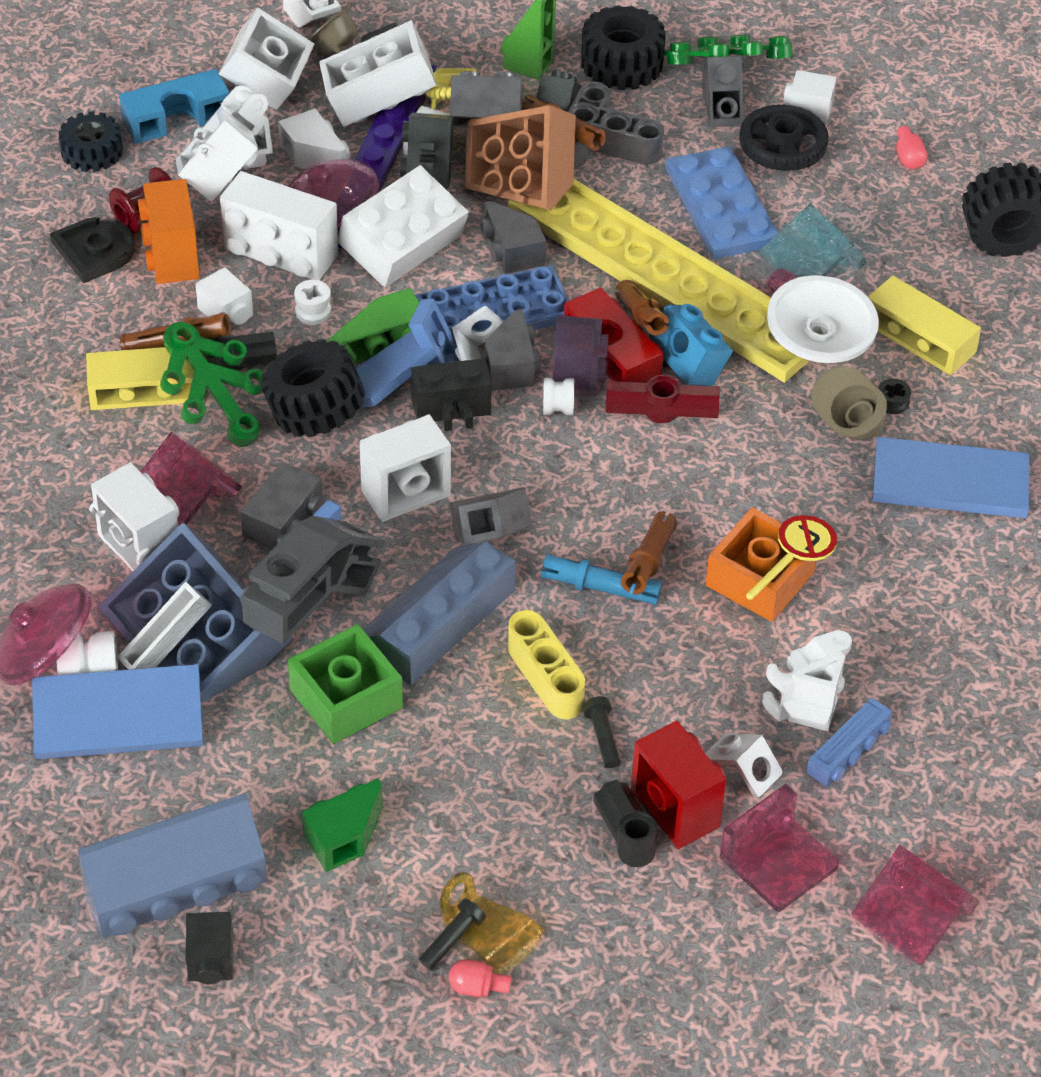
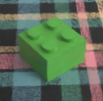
[288,624,403,744]

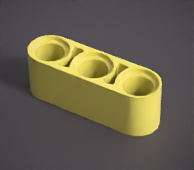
[508,610,586,719]

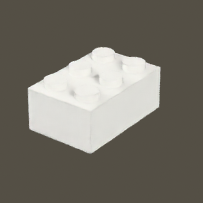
[319,20,437,127]
[338,165,469,288]
[220,171,338,280]

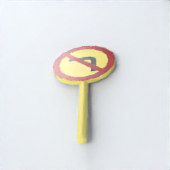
[746,515,837,600]

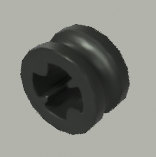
[878,379,911,414]

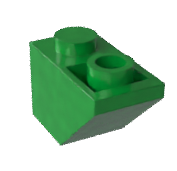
[302,778,383,872]

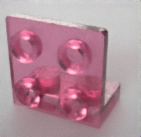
[140,432,243,526]
[719,784,839,912]
[851,845,980,965]

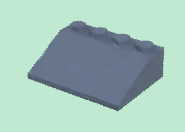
[98,522,293,703]

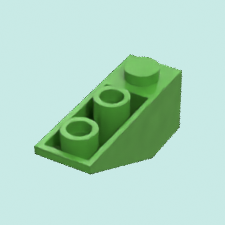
[326,288,419,364]

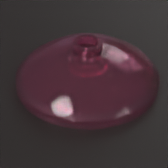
[287,159,379,228]
[0,583,92,685]

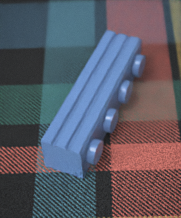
[806,697,892,787]

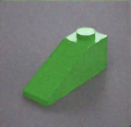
[501,0,556,80]

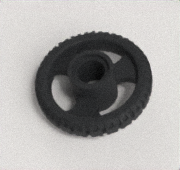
[739,104,828,171]

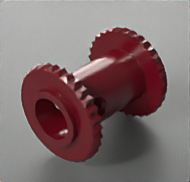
[109,167,172,234]

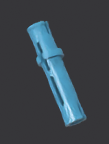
[541,553,662,606]

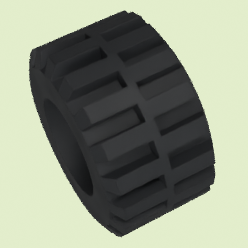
[581,5,666,90]
[962,163,1041,257]
[261,339,365,437]

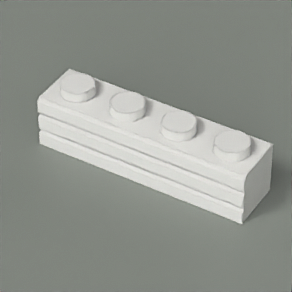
[117,582,212,670]

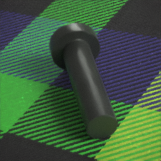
[582,696,621,768]
[418,898,486,971]

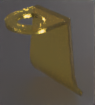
[439,872,543,974]

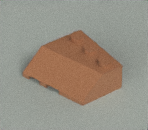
[465,105,576,210]

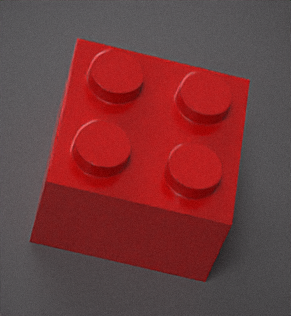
[631,720,727,849]

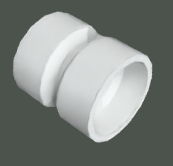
[56,631,118,675]

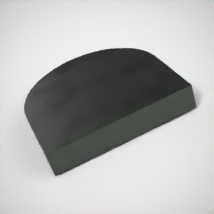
[50,217,135,283]

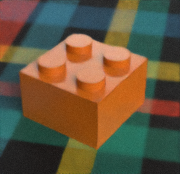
[138,179,200,284]
[705,507,816,622]

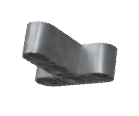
[568,82,664,169]

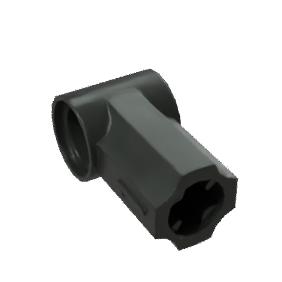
[203,331,277,371]
[593,779,657,867]

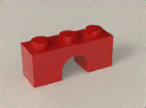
[563,287,664,383]

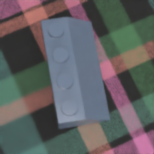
[363,541,516,685]
[78,793,267,938]

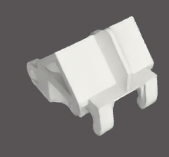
[221,85,273,170]
[762,630,852,731]

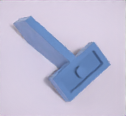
[356,299,458,407]

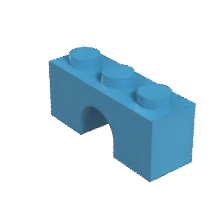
[119,69,230,144]

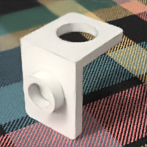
[452,306,504,361]
[705,733,782,797]

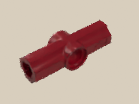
[605,374,720,423]

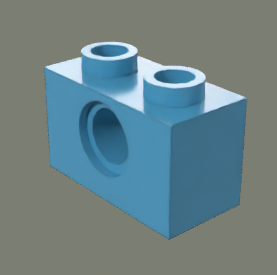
[649,304,733,386]

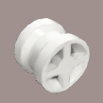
[294,280,331,325]
[543,378,574,416]

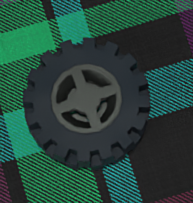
[59,112,123,172]

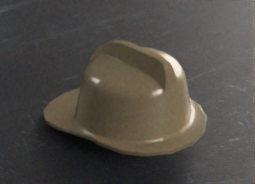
[308,2,358,58]
[811,366,887,441]

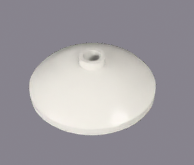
[767,275,879,363]

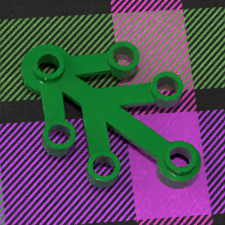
[664,34,793,65]
[160,322,264,447]

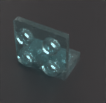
[760,203,867,281]

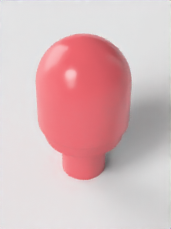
[896,126,928,169]
[449,959,512,998]

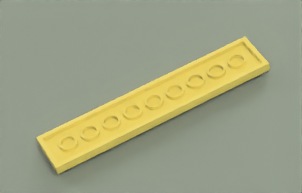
[508,179,810,383]

